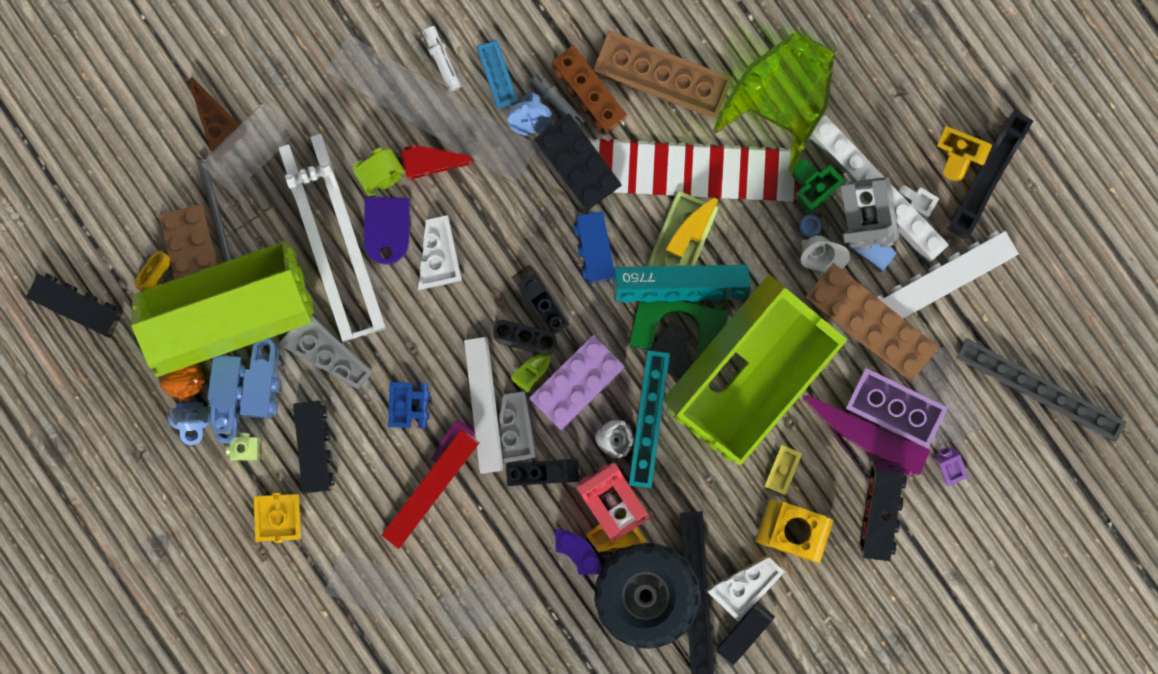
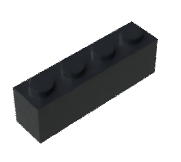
[26,273,122,338]
[293,400,335,494]

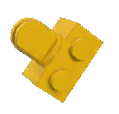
[937,126,992,181]

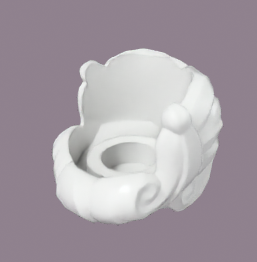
[595,420,634,459]

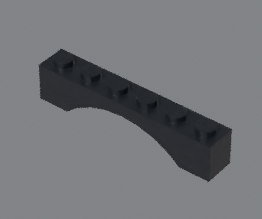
[946,110,1034,240]

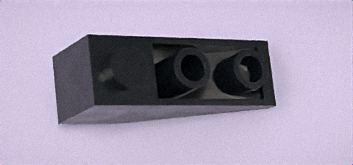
[511,265,570,335]
[506,459,579,486]

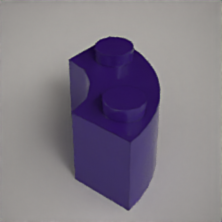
[555,529,601,575]

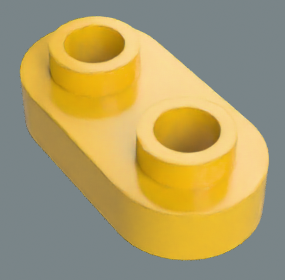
[135,251,170,291]

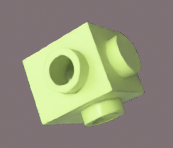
[226,433,260,461]

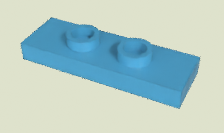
[476,39,518,110]

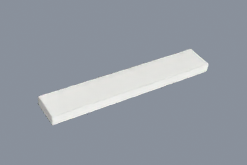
[464,337,504,474]

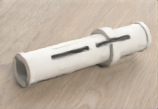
[422,26,462,92]

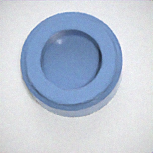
[799,215,822,238]

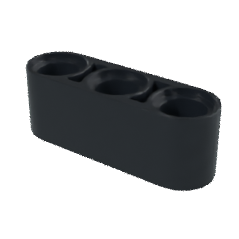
[493,320,557,356]
[715,601,775,666]

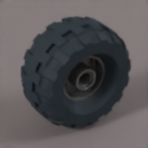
[594,543,701,649]

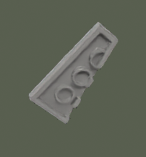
[278,315,374,389]

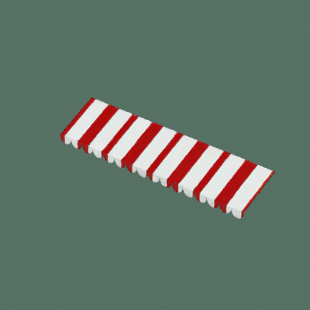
[588,138,802,202]

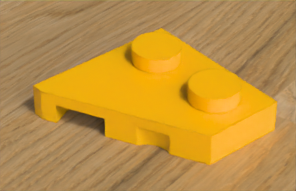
[586,511,647,554]

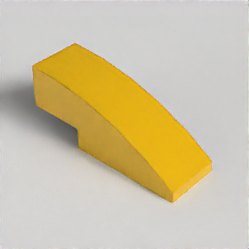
[665,198,718,259]

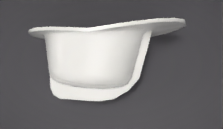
[800,235,850,272]

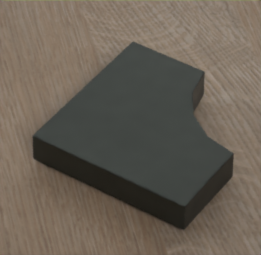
[650,320,693,381]

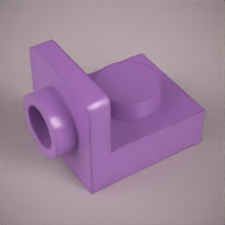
[933,447,968,486]

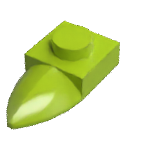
[511,355,551,393]

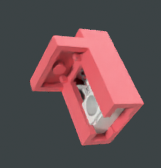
[576,462,650,543]

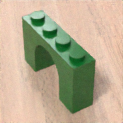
[629,301,729,361]

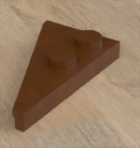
[189,77,247,162]

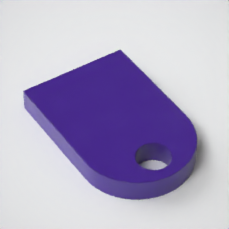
[364,197,410,265]

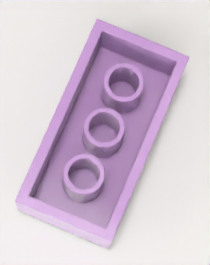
[529,335,625,431]
[846,368,948,448]

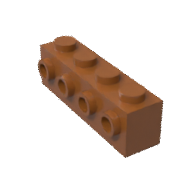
[551,45,627,135]

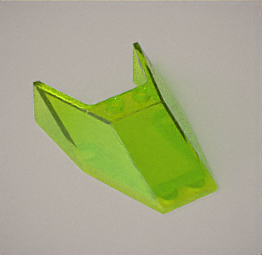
[713,31,835,173]

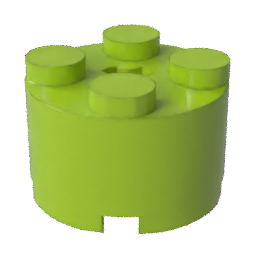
[352,147,406,196]

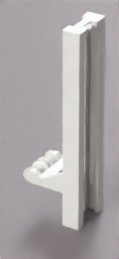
[279,134,386,343]

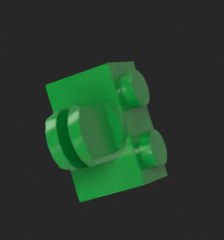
[791,159,845,215]

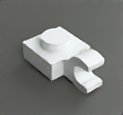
[898,185,939,218]

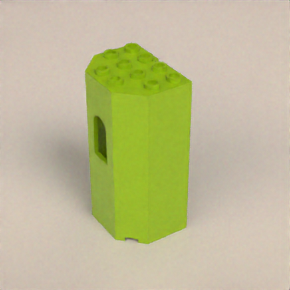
[131,241,315,377]
[663,274,847,465]

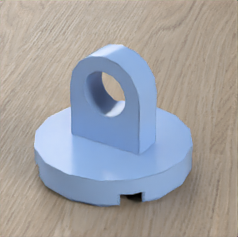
[508,92,552,136]
[167,401,211,445]

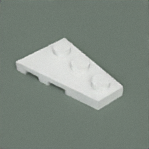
[418,215,462,291]
[706,556,784,622]

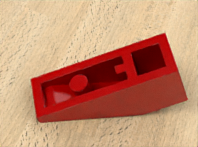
[401,144,473,180]

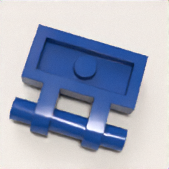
[388,382,430,428]

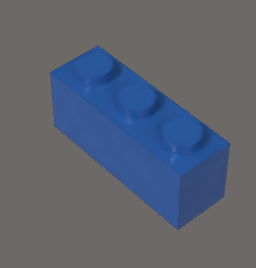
[573,211,614,284]

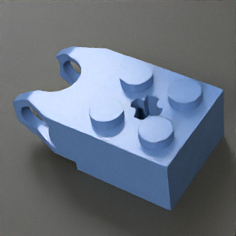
[240,339,281,420]
[208,356,246,444]

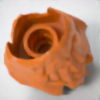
[159,364,206,402]

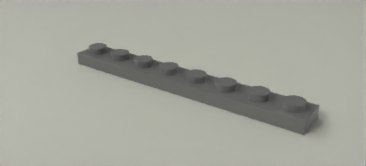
[956,338,1126,442]

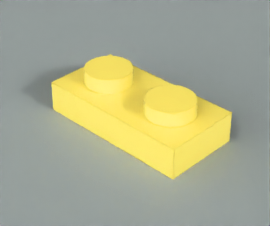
[764,445,802,495]

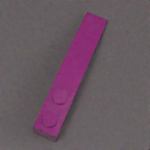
[803,395,931,478]

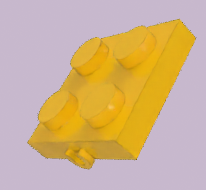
[254,493,301,543]

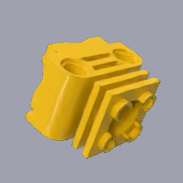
[754,499,834,564]

